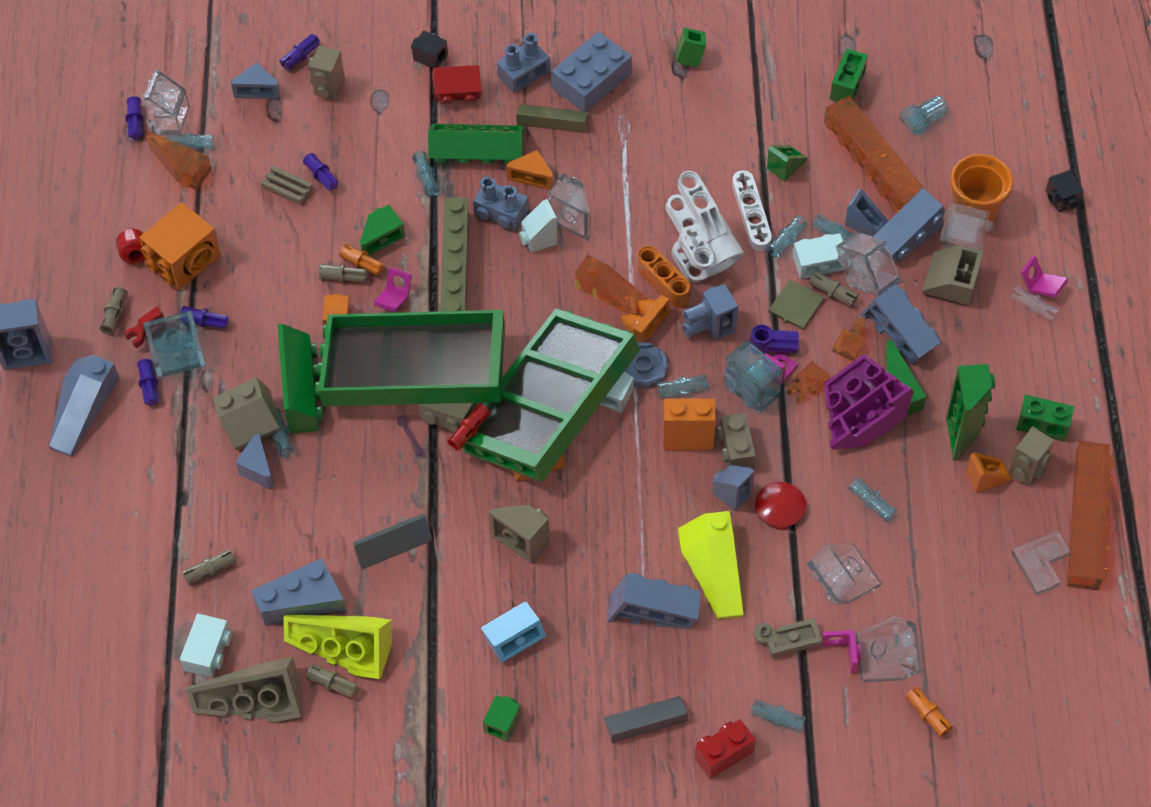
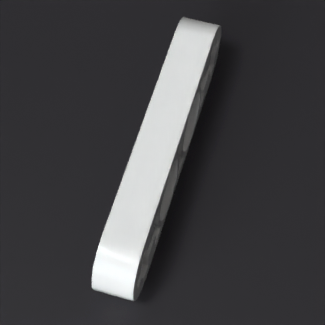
[732,170,772,252]

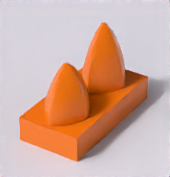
[620,295,670,343]

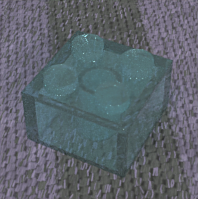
[143,311,206,378]
[724,340,783,413]

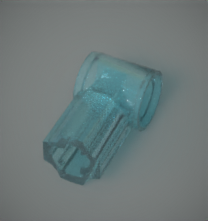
[899,95,949,135]

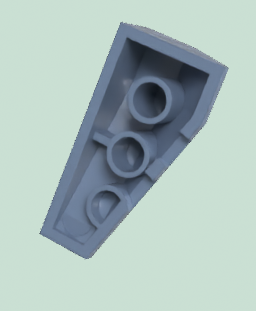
[49,355,119,457]

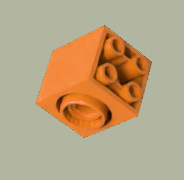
[139,202,221,291]

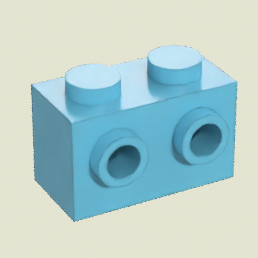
[481,601,546,663]

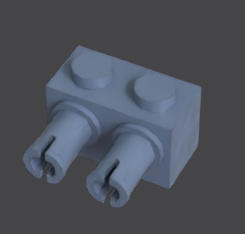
[497,33,550,94]
[473,176,529,231]
[682,284,738,341]

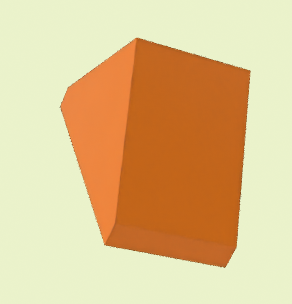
[506,150,553,191]
[966,452,1012,493]

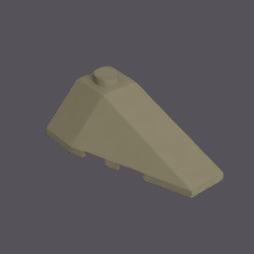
[186,657,302,722]

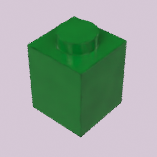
[676,27,706,67]
[483,695,521,742]

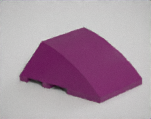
[825,354,914,450]

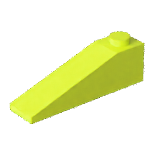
[678,511,744,620]
[284,615,392,679]

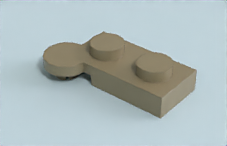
[753,618,822,658]

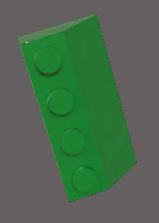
[428,123,524,164]
[277,324,323,434]
[946,364,995,460]

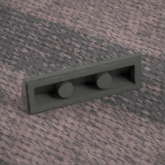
[353,514,432,569]
[604,696,688,743]

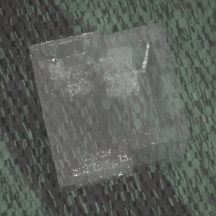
[940,202,995,249]

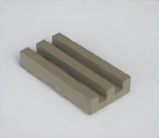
[260,166,313,205]

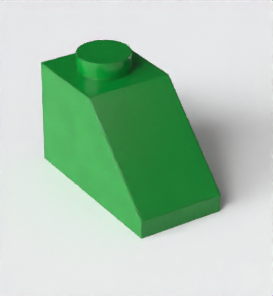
[360,204,405,256]

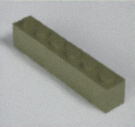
[440,198,469,334]

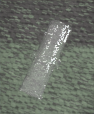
[1009,285,1060,323]

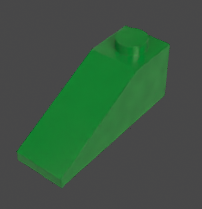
[884,339,926,416]

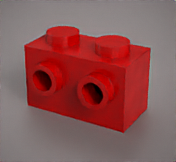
[432,65,482,104]
[695,719,756,779]

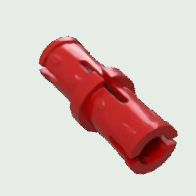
[447,404,491,451]

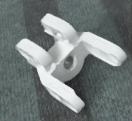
[665,171,744,283]

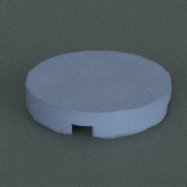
[624,343,668,388]

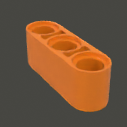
[637,246,690,308]

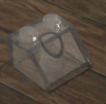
[548,173,591,241]
[807,544,882,604]
[855,616,922,682]

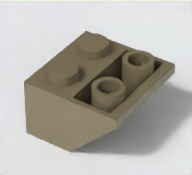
[922,245,984,305]

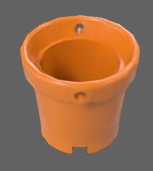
[950,154,1014,231]

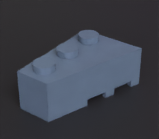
[872,188,949,264]
[860,284,941,365]
[251,558,347,625]
[607,573,701,629]

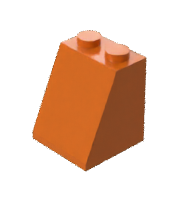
[663,399,715,450]

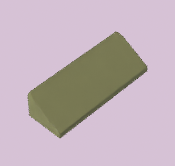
[516,104,589,132]

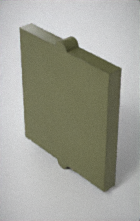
[768,280,824,330]

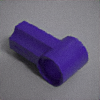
[749,324,799,356]

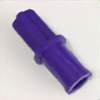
[279,34,320,71]
[125,96,144,140]
[303,153,338,191]
[179,306,229,329]
[137,359,159,406]

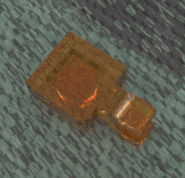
[832,317,866,361]

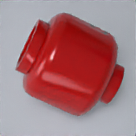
[116,228,145,264]

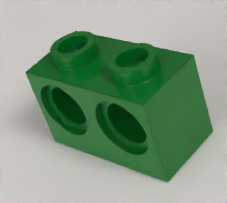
[830,48,868,106]
[1016,394,1075,442]

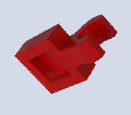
[124,306,166,348]

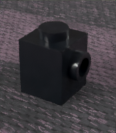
[411,30,448,69]
[1045,170,1084,212]

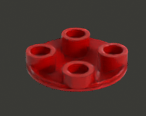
[755,482,806,530]

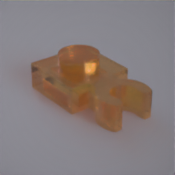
[787,361,831,404]

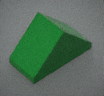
[767,145,808,182]

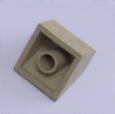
[213,377,281,450]
[489,505,550,564]

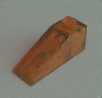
[146,131,212,190]
[575,255,648,316]

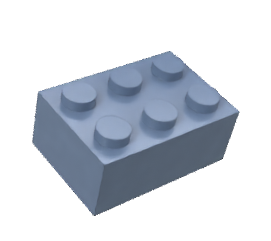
[551,31,632,112]
[0,299,52,370]

